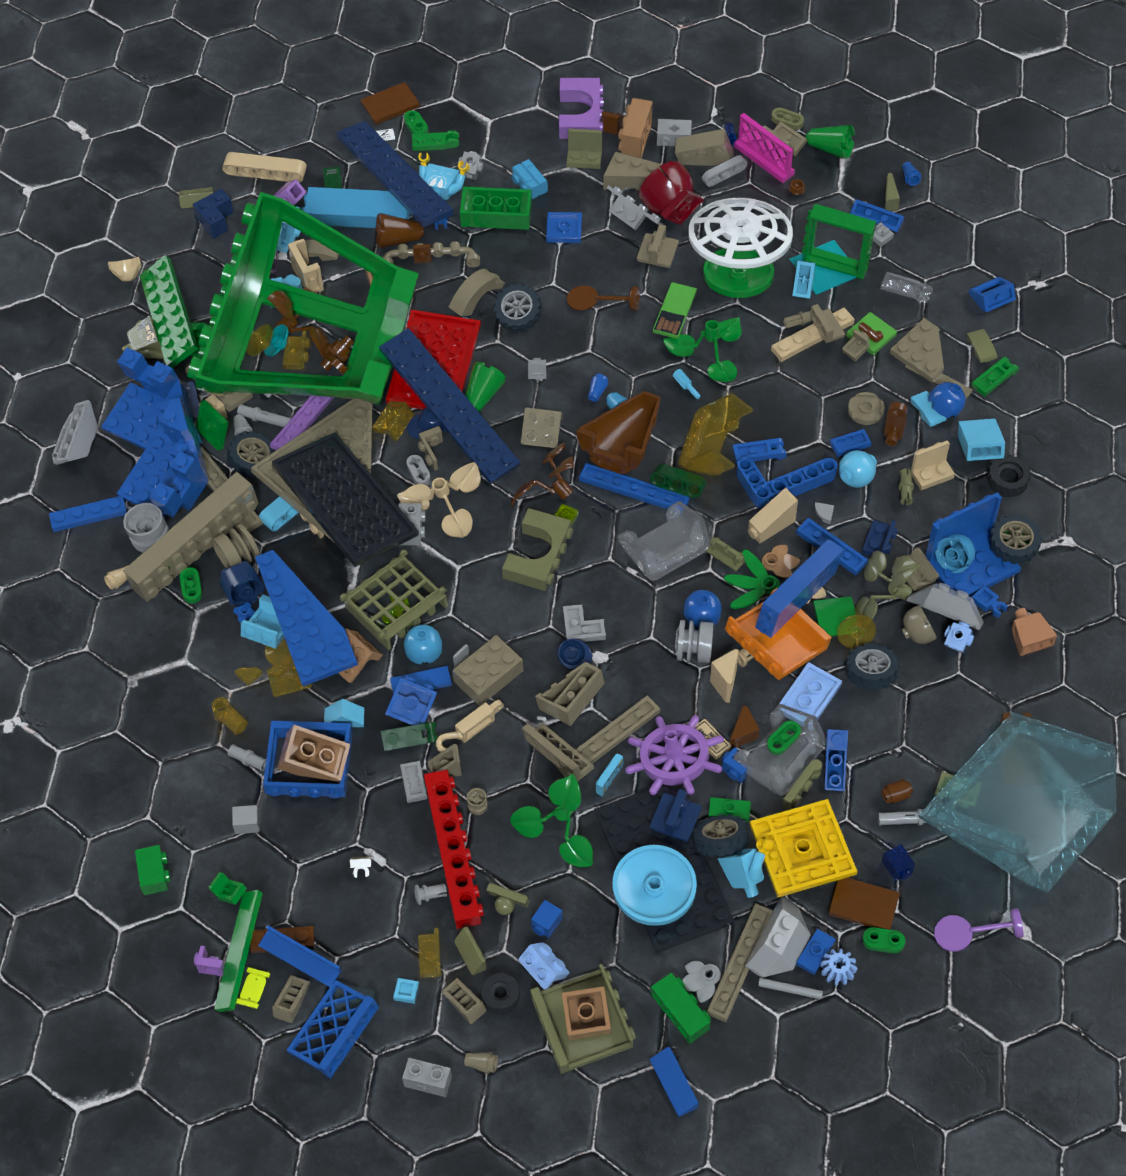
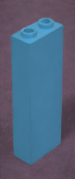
[302,187,410,228]

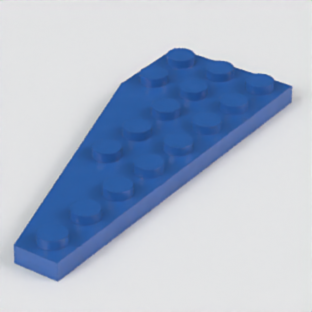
[255,550,358,686]

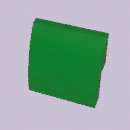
[813,596,859,637]

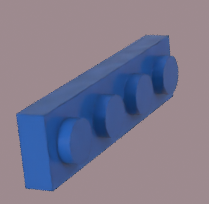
[49,496,127,532]
[796,518,868,576]

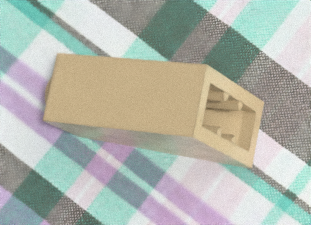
[748,488,798,544]

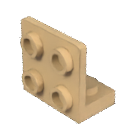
[911,441,955,490]

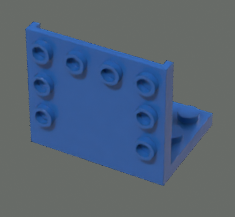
[926,492,1021,597]

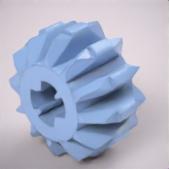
[820,948,857,986]

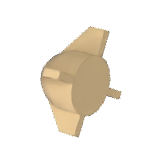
[108,257,142,282]

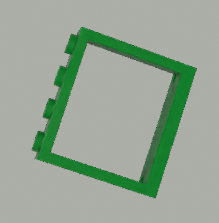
[802,204,876,279]

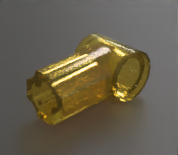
[212,697,248,735]

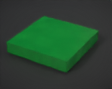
[196,400,228,451]

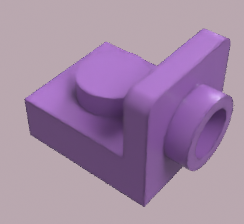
[194,946,225,976]

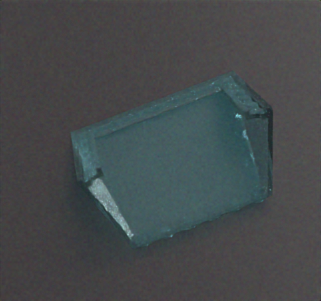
[919,712,1116,893]

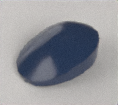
[556,638,592,671]

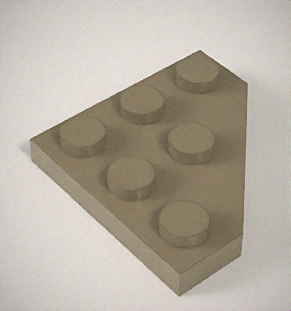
[890,318,944,383]

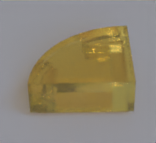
[235,667,263,686]

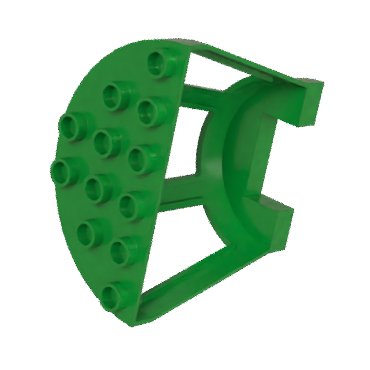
[187,192,419,405]

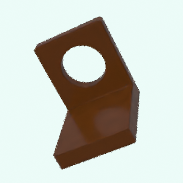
[413,244,432,263]

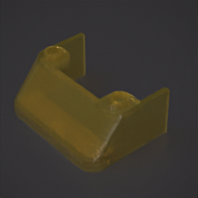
[679,393,753,476]

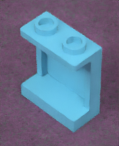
[241,595,284,649]

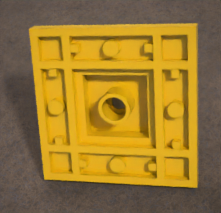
[750,799,857,898]

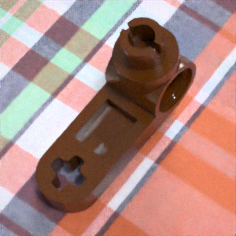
[320,335,354,374]
[884,402,908,446]

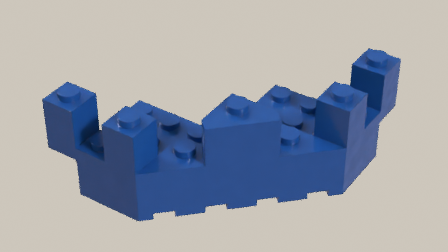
[101,347,209,519]

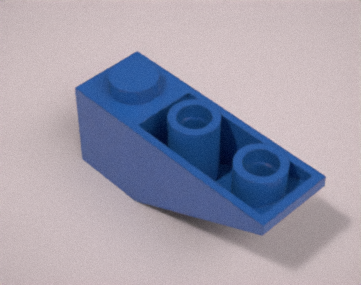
[824,729,848,791]

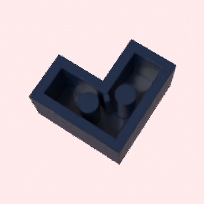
[192,189,234,239]

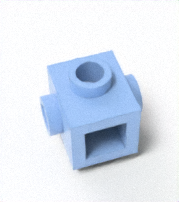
[944,621,974,653]

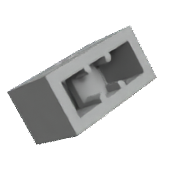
[657,119,692,146]
[402,1058,452,1097]

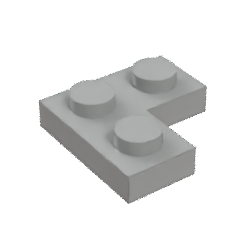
[563,605,606,642]

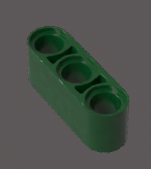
[650,464,707,498]

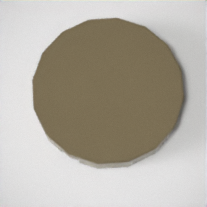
[848,392,885,425]

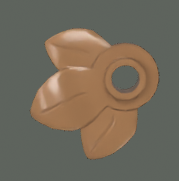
[762,545,800,578]

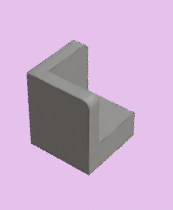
[232,805,260,834]

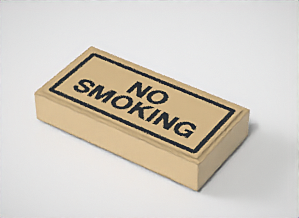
[695,719,731,760]

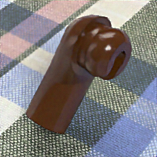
[858,322,884,343]

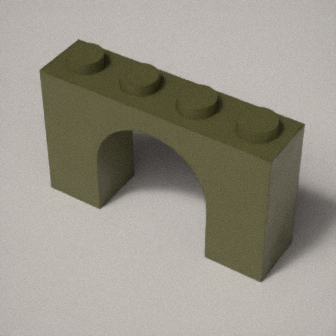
[502,508,573,591]

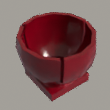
[639,161,704,225]

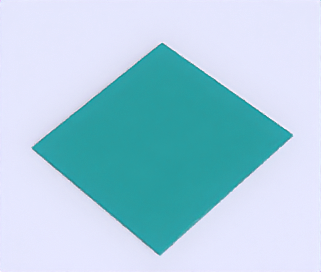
[789,240,856,295]

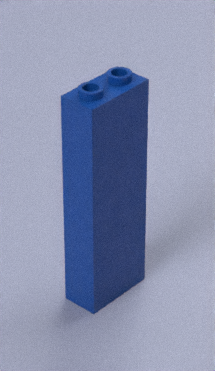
[755,539,844,638]

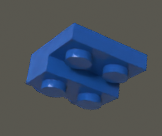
[385,676,437,725]

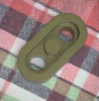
[771,108,804,130]

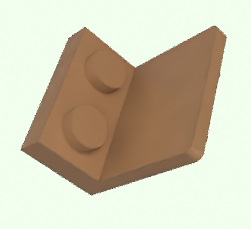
[339,629,383,683]

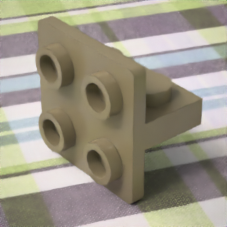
[637,224,679,268]

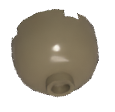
[902,605,937,644]

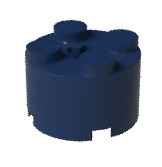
[220,561,264,607]

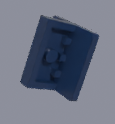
[650,789,701,842]

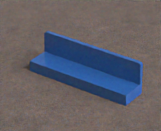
[258,925,342,987]

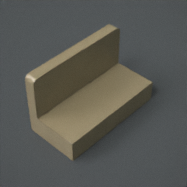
[810,304,845,343]

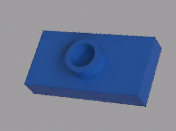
[830,429,871,457]
[796,929,836,975]

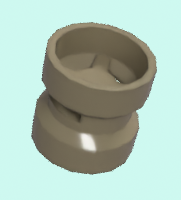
[467,788,488,815]

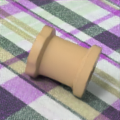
[738,648,754,667]

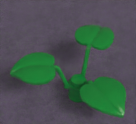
[663,317,742,382]
[510,774,593,867]

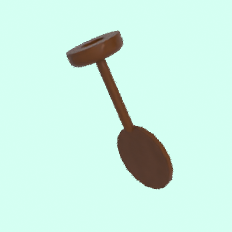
[567,285,640,311]

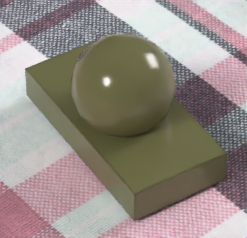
[487,883,530,915]

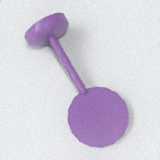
[935,908,1024,952]

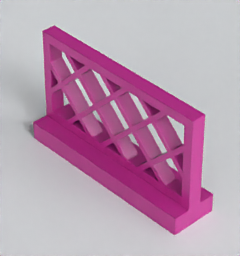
[734,113,795,183]

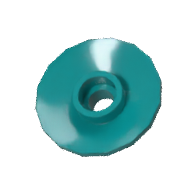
[264,324,288,357]

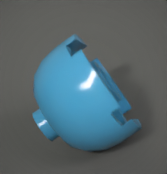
[935,533,975,573]
[404,625,442,664]

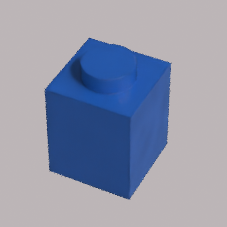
[531,900,563,938]

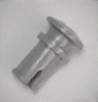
[414,883,447,905]

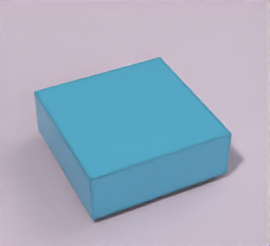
[393,978,419,1004]

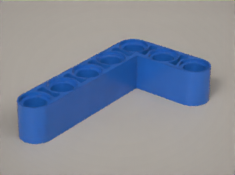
[736,457,838,509]

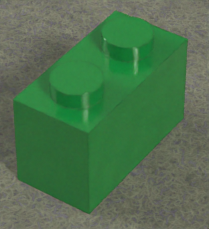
[135,845,171,895]

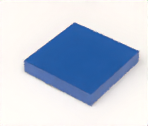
[546,212,582,243]

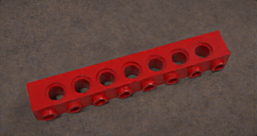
[424,769,484,929]

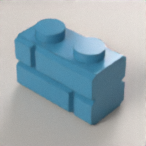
[511,159,548,199]

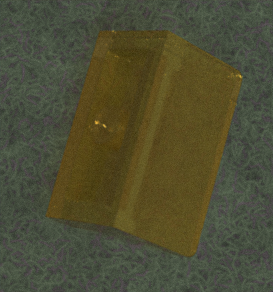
[418,928,442,978]

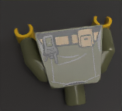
[122,316,164,359]

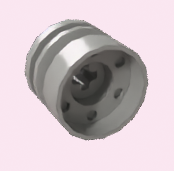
[123,503,169,553]
[675,620,714,663]

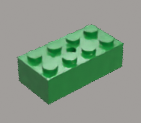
[460,187,532,230]

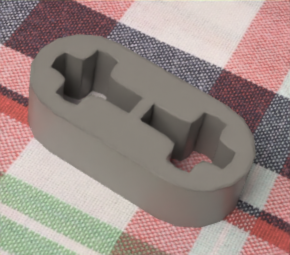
[406,455,431,486]

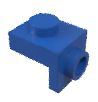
[722,747,747,783]

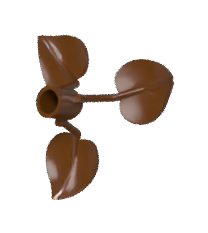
[267,288,330,359]
[511,442,574,507]

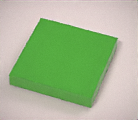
[846,312,897,356]

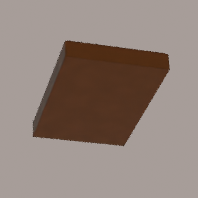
[360,82,420,125]
[829,878,900,930]

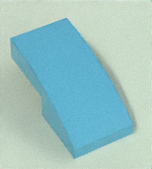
[911,391,946,427]

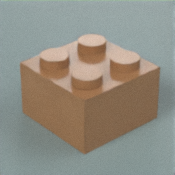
[562,986,611,1040]

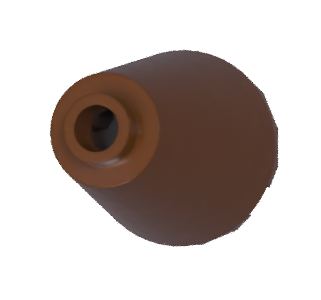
[375,213,424,248]

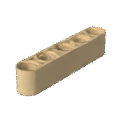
[222,152,307,183]

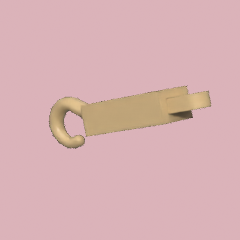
[436,700,504,752]

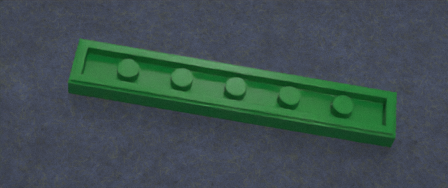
[214,890,263,1012]

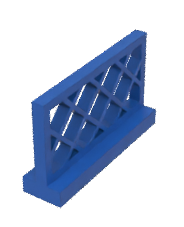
[287,980,379,1079]

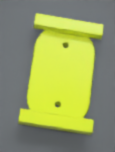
[236,967,270,1009]

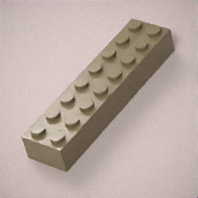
[123,472,259,602]

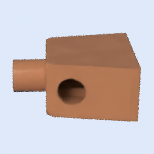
[1011,608,1057,656]

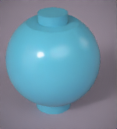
[839,450,877,488]

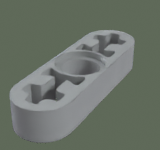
[702,155,747,187]

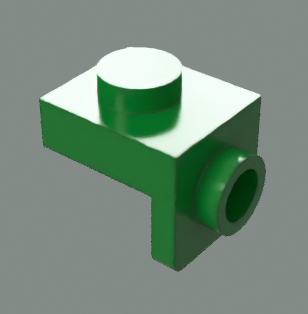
[209,872,247,905]

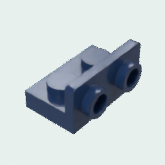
[862,520,898,556]

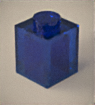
[882,844,915,882]

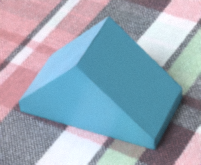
[792,261,815,298]
[324,699,364,727]

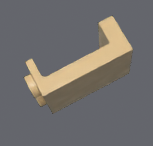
[288,239,324,293]

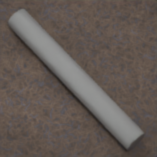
[758,978,823,999]

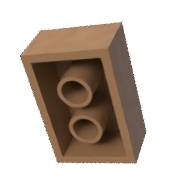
[618,98,652,159]

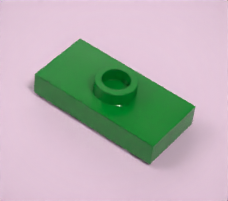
[708,797,751,823]

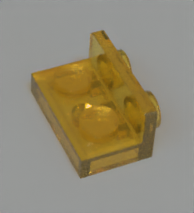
[282,331,311,370]
[372,401,414,441]

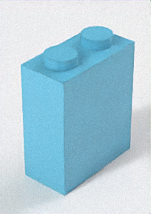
[958,419,1005,461]

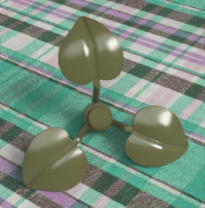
[855,551,921,632]

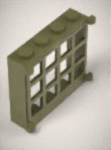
[340,550,448,650]

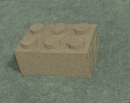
[452,635,523,706]

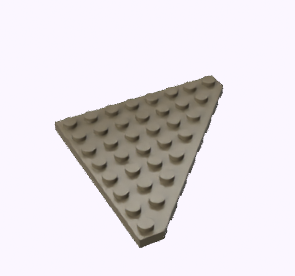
[251,399,372,542]

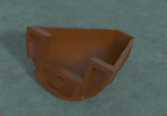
[576,391,660,474]

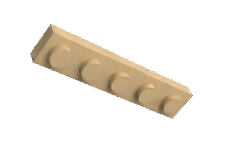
[771,308,855,362]

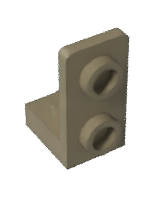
[417,426,443,471]

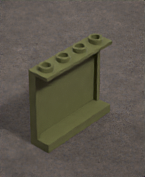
[530,964,636,1074]

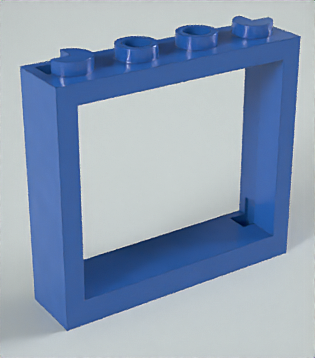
[263,721,353,798]

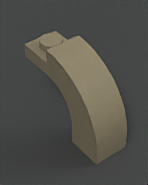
[449,269,505,316]

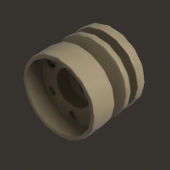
[211,523,260,568]

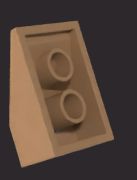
[277,725,350,782]

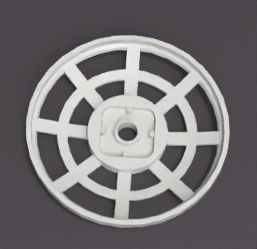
[689,198,793,269]

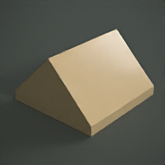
[710,649,739,703]

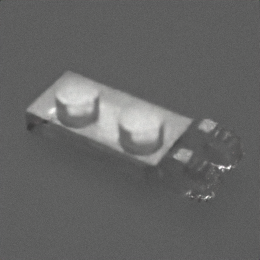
[881,272,933,303]

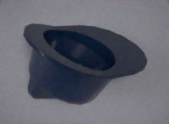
[407,407,445,439]

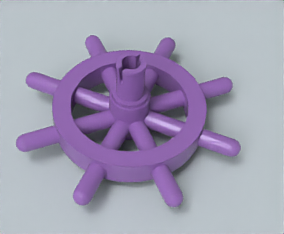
[625,715,724,795]

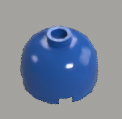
[928,382,966,418]
[683,590,722,629]

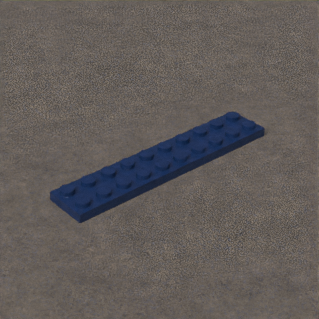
[336,121,453,227]
[379,328,520,485]

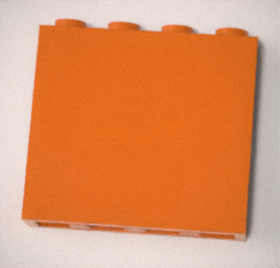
[725,588,832,680]

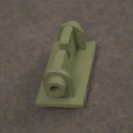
[706,537,745,571]

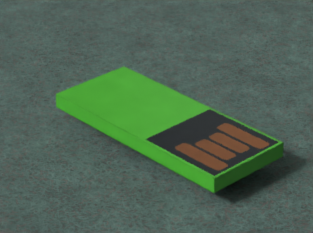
[653,282,697,339]

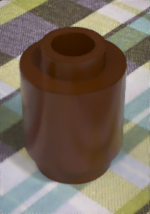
[881,779,913,804]

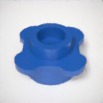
[233,602,255,622]

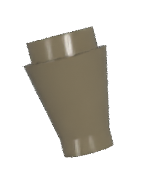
[464,1052,498,1074]

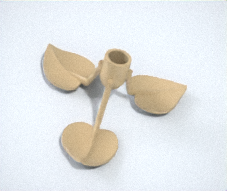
[397,462,481,538]

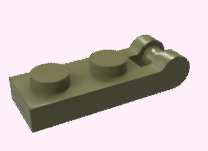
[782,759,822,810]

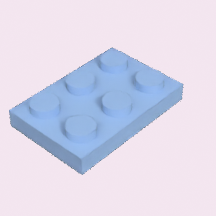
[778,662,842,728]

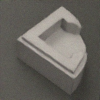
[815,502,834,524]

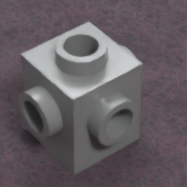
[458,151,483,180]

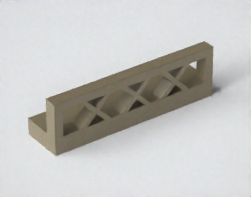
[522,723,594,781]

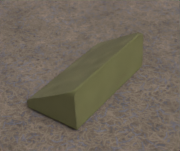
[179,187,214,208]
[455,927,487,975]

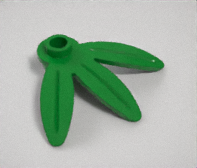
[724,549,780,609]

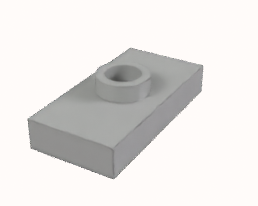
[400,761,427,803]

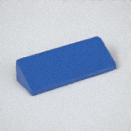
[850,199,905,233]
[649,1047,699,1117]

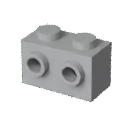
[398,503,426,545]

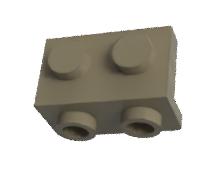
[893,548,939,591]

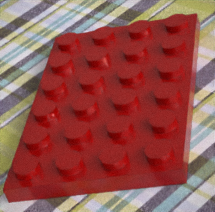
[386,309,481,410]

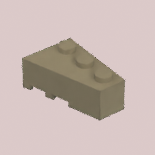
[604,152,663,190]
[535,662,605,726]

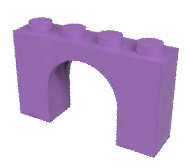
[559,78,603,139]

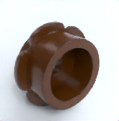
[788,179,805,195]

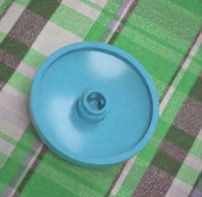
[613,845,697,926]

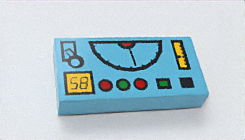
[596,753,623,796]

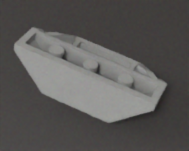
[52,400,98,465]
[907,583,984,630]
[745,897,811,978]

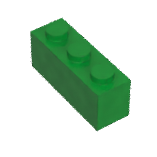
[651,973,711,1044]

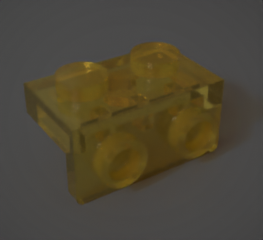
[267,661,312,697]

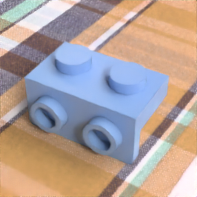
[519,942,570,990]

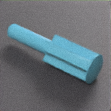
[673,369,700,399]

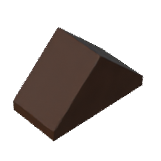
[602,111,626,135]
[730,705,760,749]

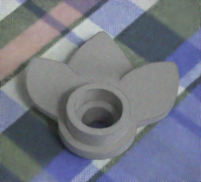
[682,961,721,1003]

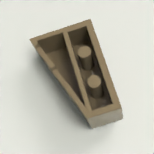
[675,129,734,166]

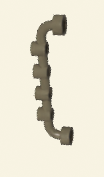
[383,242,480,267]

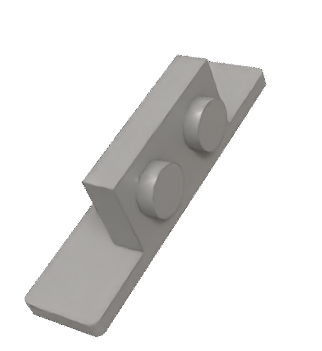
[607,185,663,230]

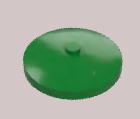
[703,248,774,298]

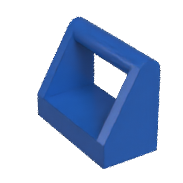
[969,277,1016,312]

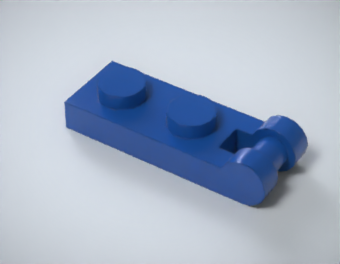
[732,438,787,464]

